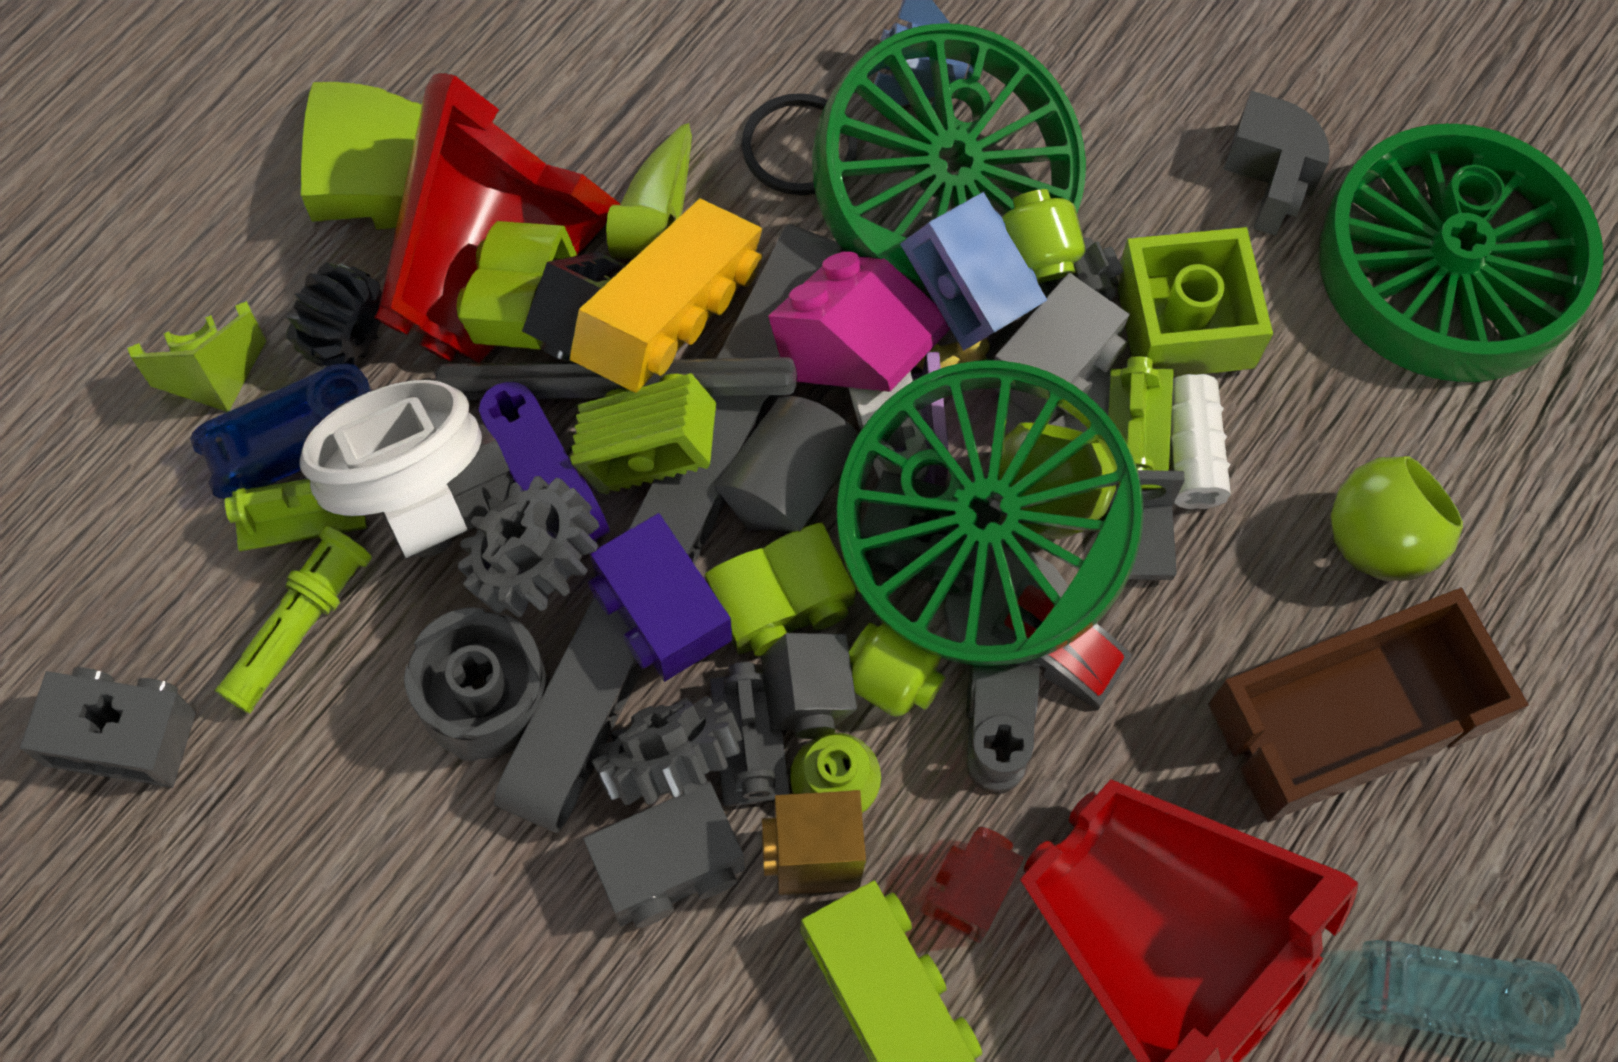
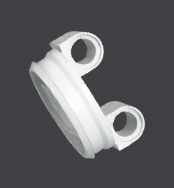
[300,380,482,558]

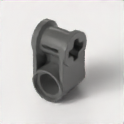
[966,664,1039,794]

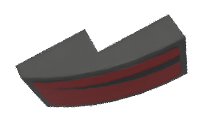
[991,575,1132,710]

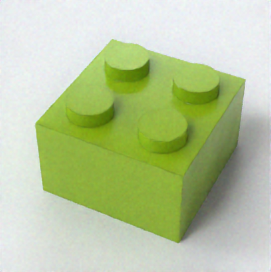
[1116,227,1273,377]

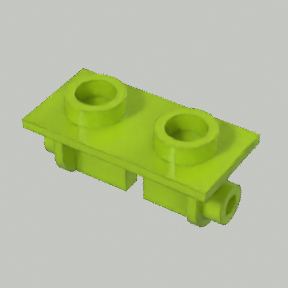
[1108,356,1174,490]
[225,479,367,551]

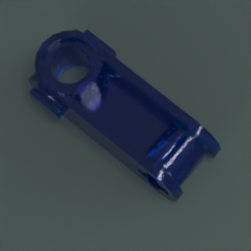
[190,363,373,499]

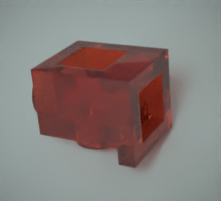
[920,827,1024,944]

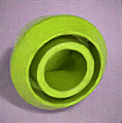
[790,732,881,813]

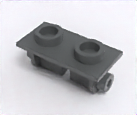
[710,662,789,807]

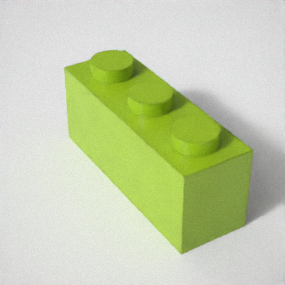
[800,880,983,1062]

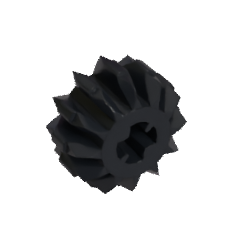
[286,262,382,370]

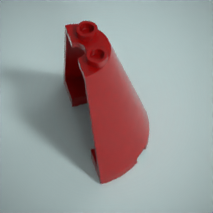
[374,73,620,363]
[1020,779,1358,1062]

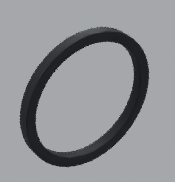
[742,93,857,195]

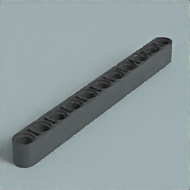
[494,224,844,833]

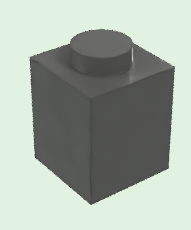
[761,633,857,739]

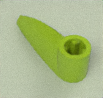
[606,123,692,259]

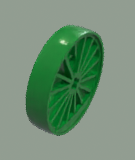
[812,23,1086,302]
[1319,123,1604,382]
[837,360,1144,666]

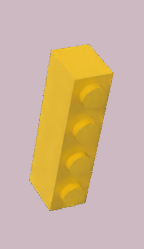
[569,198,763,393]

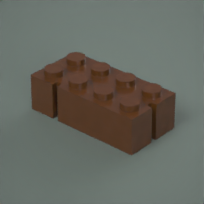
[1208,587,1529,823]

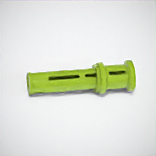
[214,526,372,714]

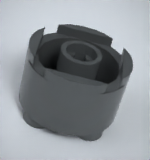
[404,607,549,761]

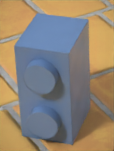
[900,192,1047,351]

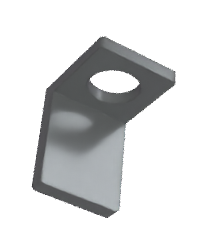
[1108,470,1185,580]

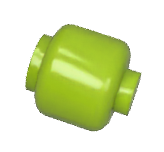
[1002,189,1085,284]
[849,623,946,717]

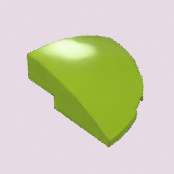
[301,82,422,229]

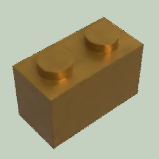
[762,790,866,895]

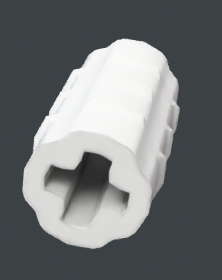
[1170,374,1231,509]

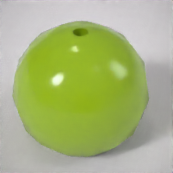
[995,422,1116,539]
[1331,456,1463,581]

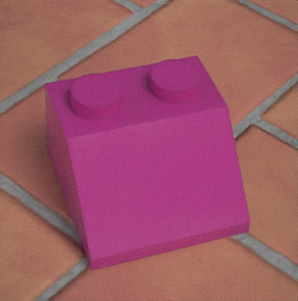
[768,252,950,392]

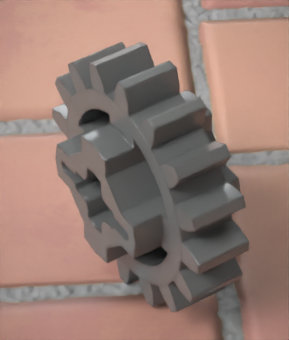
[458,476,599,617]
[593,697,743,805]

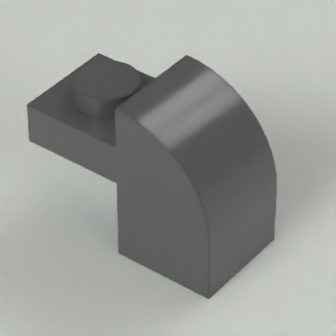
[1224,91,1330,236]

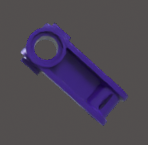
[479,382,610,542]

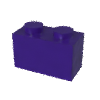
[588,513,732,682]

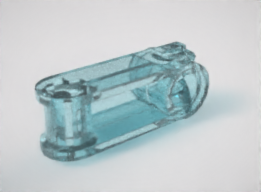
[1357,940,1581,1059]

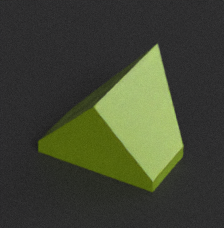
[127,301,266,412]

